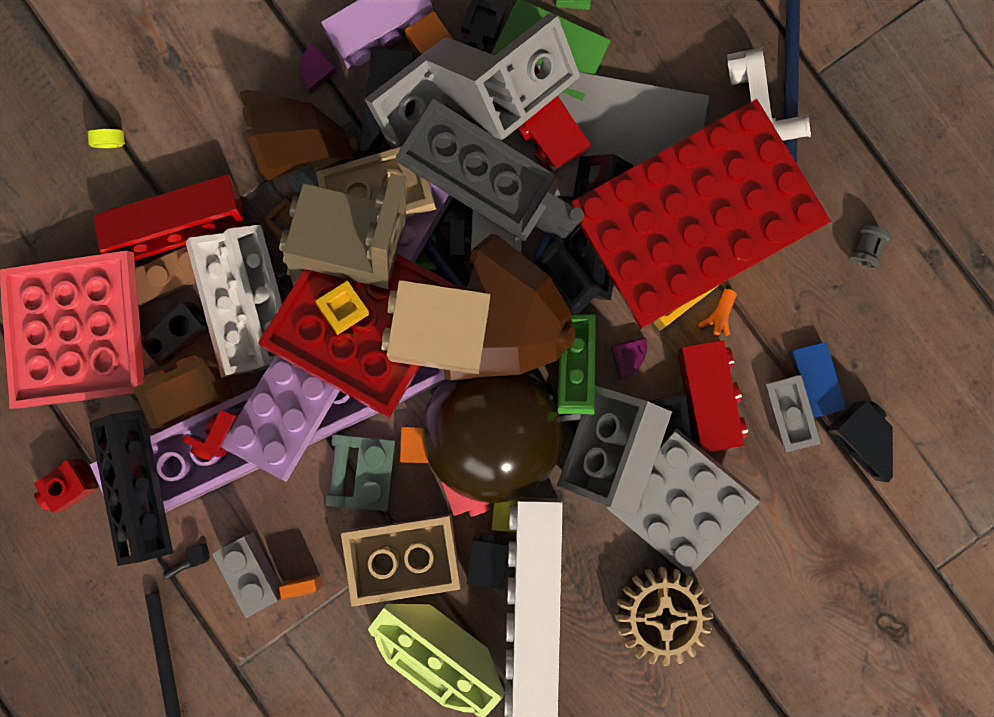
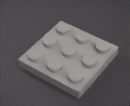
[607,428,760,575]

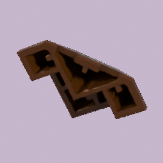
[240,90,361,180]
[444,234,575,380]

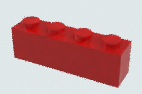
[93,174,247,261]

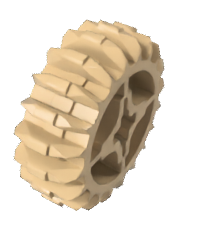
[615,567,713,666]

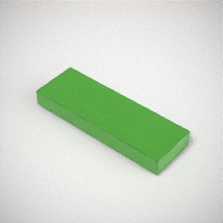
[558,314,596,414]

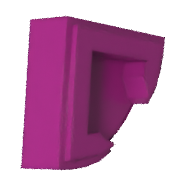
[300,43,336,93]
[611,337,647,380]

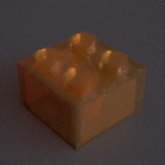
[133,355,235,429]

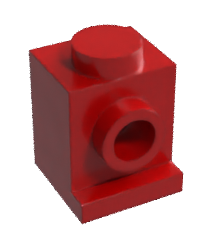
[33,459,99,513]

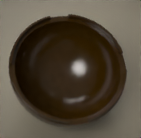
[421,372,564,503]

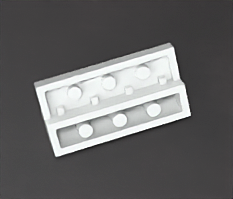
[186,224,282,378]

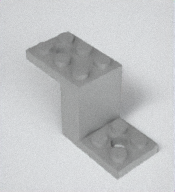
[365,13,580,149]

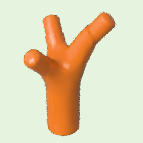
[698,289,737,337]

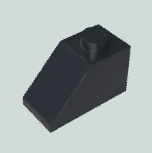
[826,401,893,482]

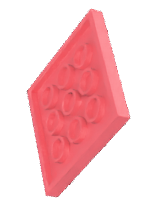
[0,251,146,409]

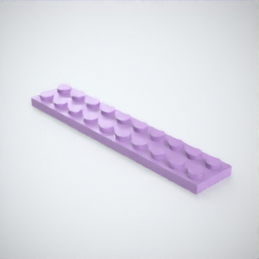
[221,182,453,482]

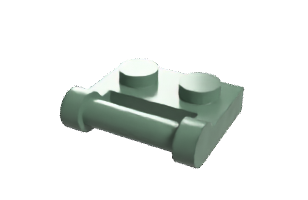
[325,435,396,511]

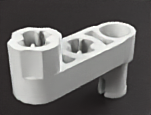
[727,48,811,141]

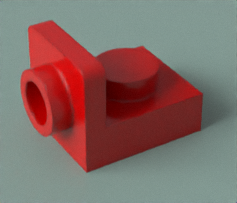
[182,409,239,460]

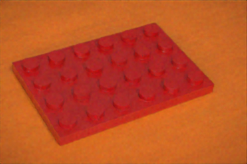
[569,99,831,330]

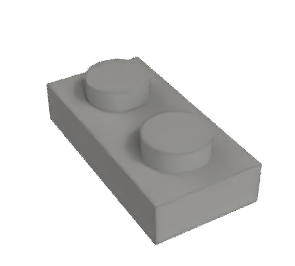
[766,375,822,452]

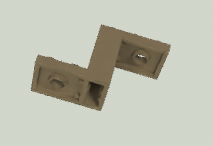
[279,173,406,289]

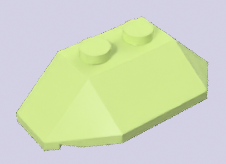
[368,604,505,717]

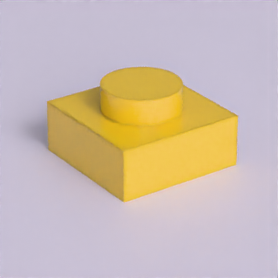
[316,281,369,335]

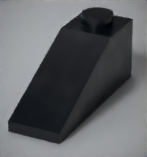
[360,48,415,158]

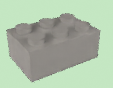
[557,385,672,515]

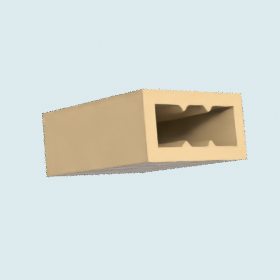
[382,280,490,375]

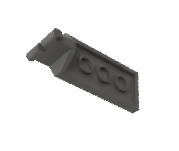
[395,99,584,241]

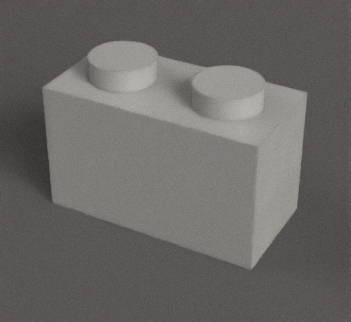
[212,533,281,619]

